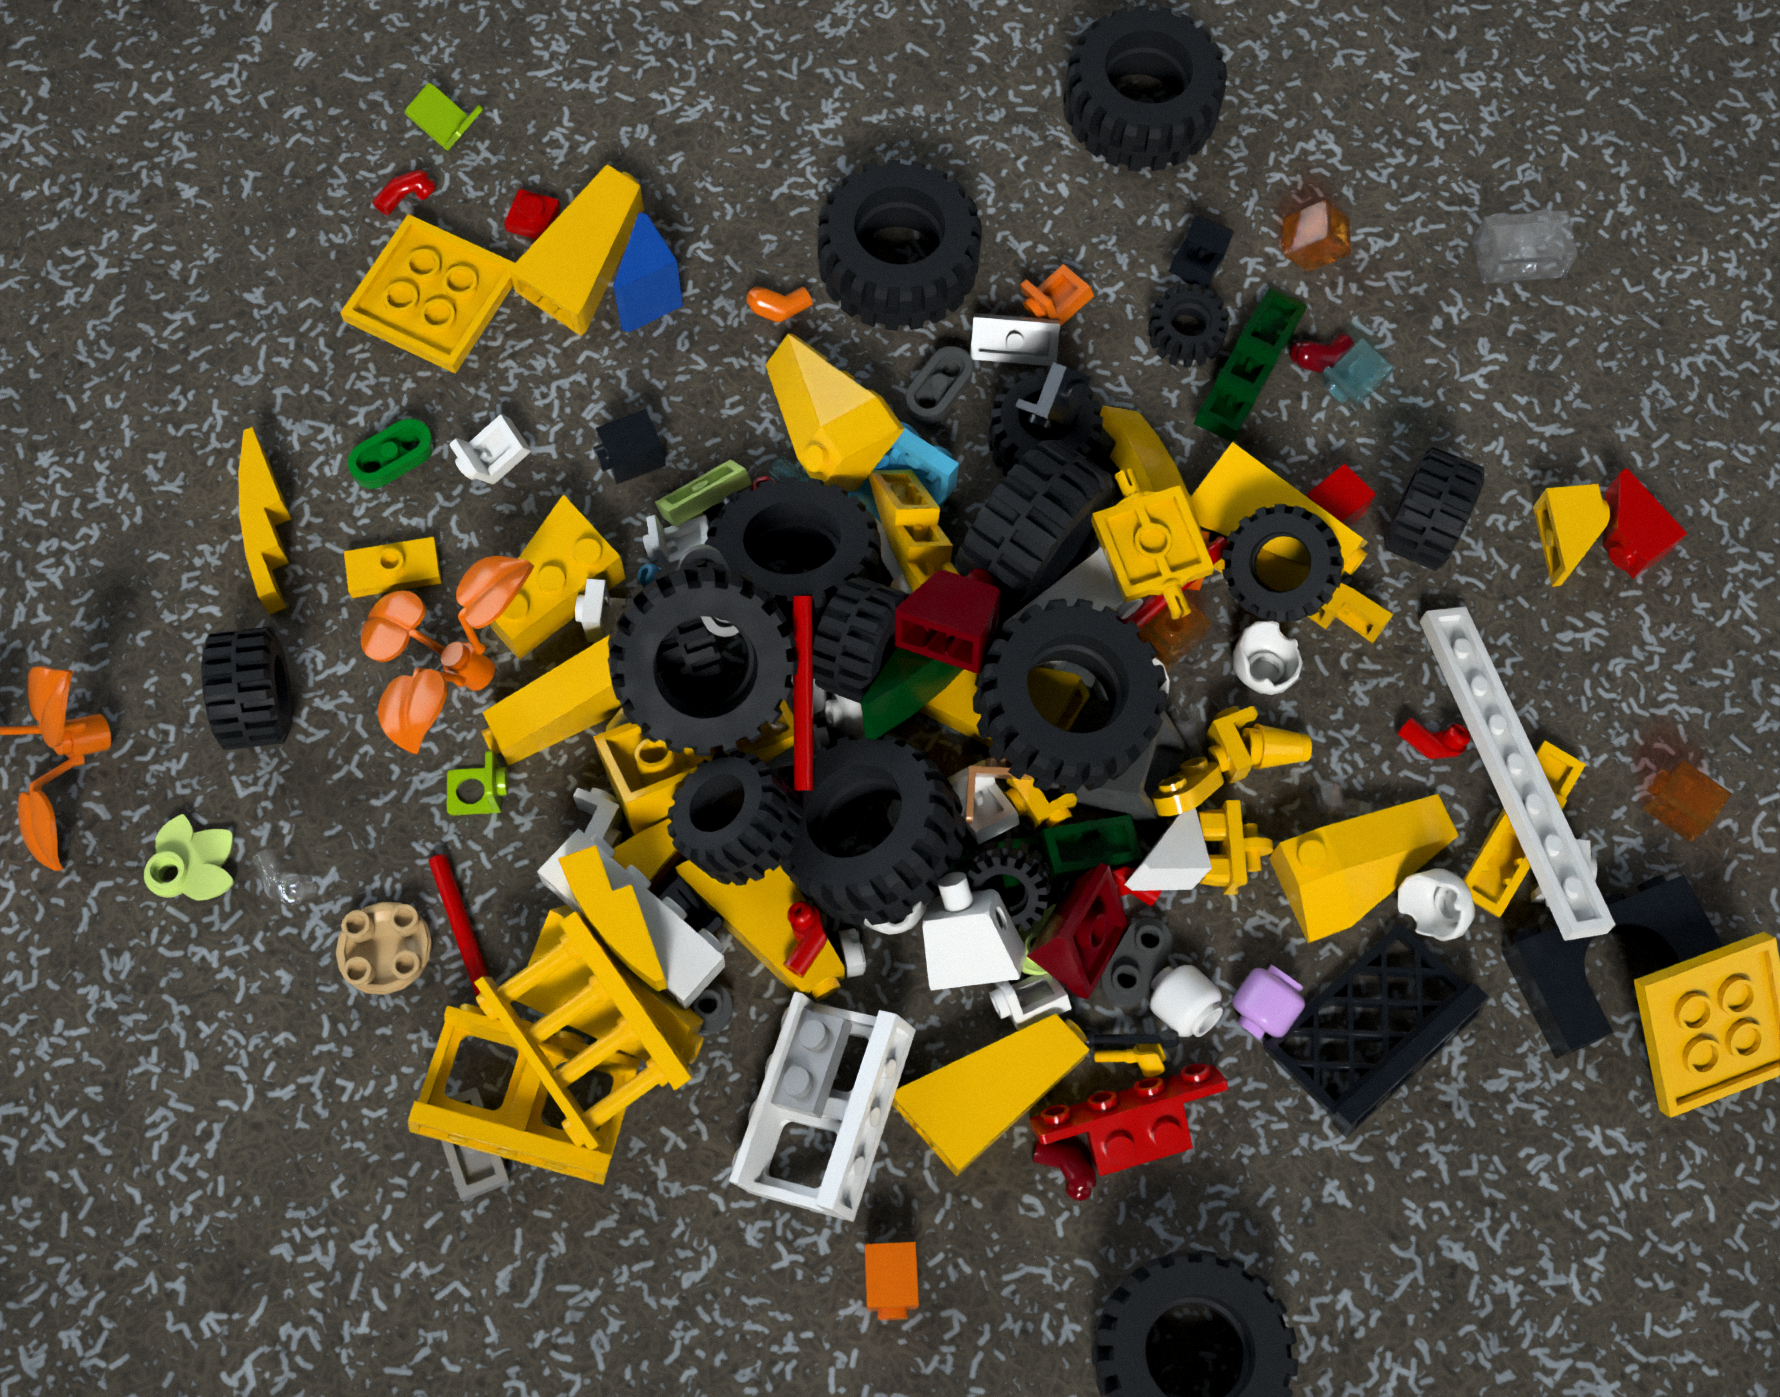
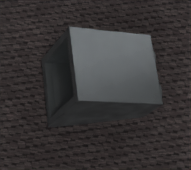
[1033,698,1188,831]

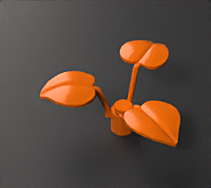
[361,556,535,755]
[0,666,111,871]

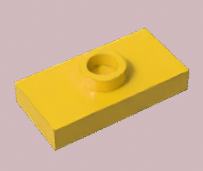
[344,537,442,598]

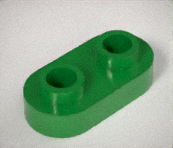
[347,419,434,489]

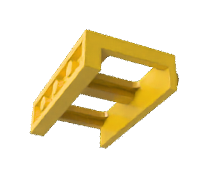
[408,1004,640,1185]

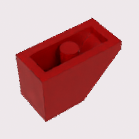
[1603,468,1688,579]

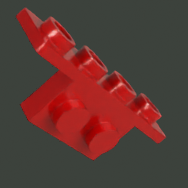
[1029,1064,1229,1177]

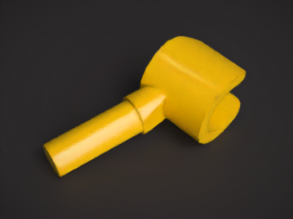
[1094,1044,1166,1077]

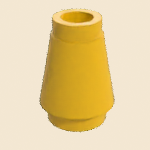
[1240,723,1312,770]

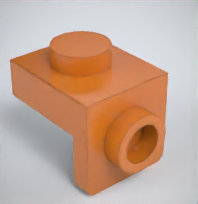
[1020,264,1094,327]

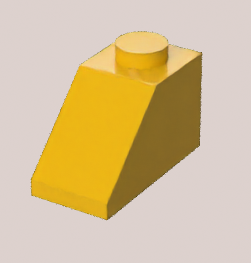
[1533,484,1610,587]

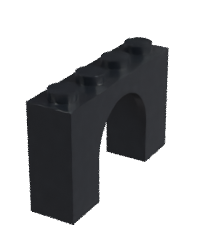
[1502,874,1724,1059]

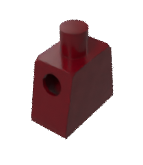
[895,568,1001,674]

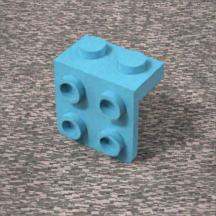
[848,422,959,523]

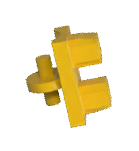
[1197,800,1273,895]

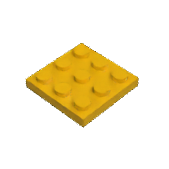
[340,214,515,374]
[1634,932,1780,1118]

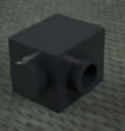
[593,409,666,485]

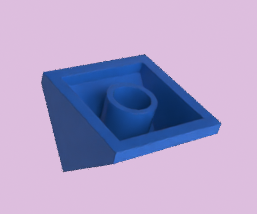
[613,212,683,332]

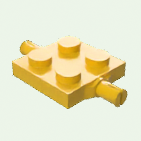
[1091,468,1215,619]

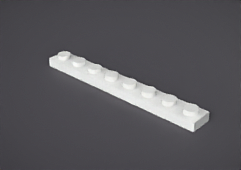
[1419,606,1616,941]

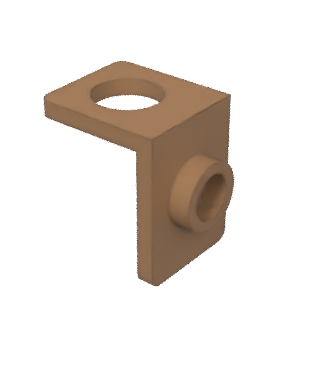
[965,758,1033,824]

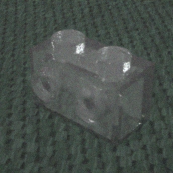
[1472,210,1578,283]

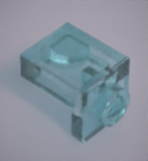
[1322,338,1394,407]

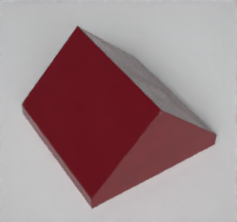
[1026,863,1129,1000]

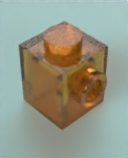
[1281,200,1351,271]
[1137,597,1212,672]
[1643,760,1732,842]

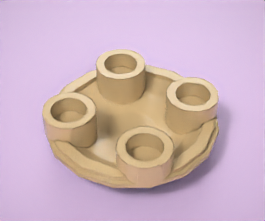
[336,902,432,995]

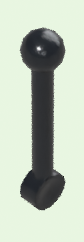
[1083,1029,1180,1048]

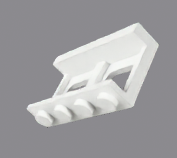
[729,992,916,1222]

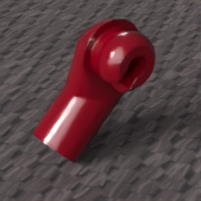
[1290,334,1355,373]
[1032,1139,1097,1201]

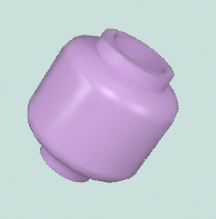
[1232,964,1305,1039]

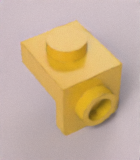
[1206,706,1258,784]
[1004,779,1078,833]

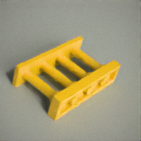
[474,911,695,1151]

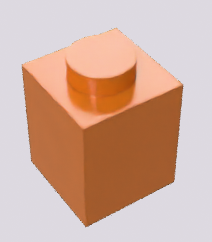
[864,1242,919,1320]

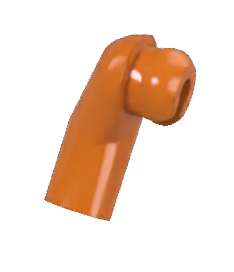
[746,286,813,323]

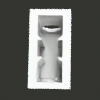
[922,872,1027,990]

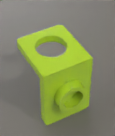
[405,83,483,151]
[447,750,509,815]

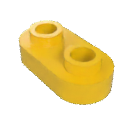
[1152,757,1224,816]

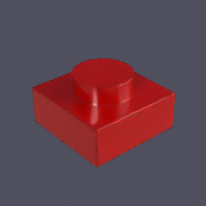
[504,188,560,240]

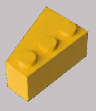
[490,494,626,660]

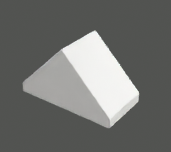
[1124,808,1212,891]

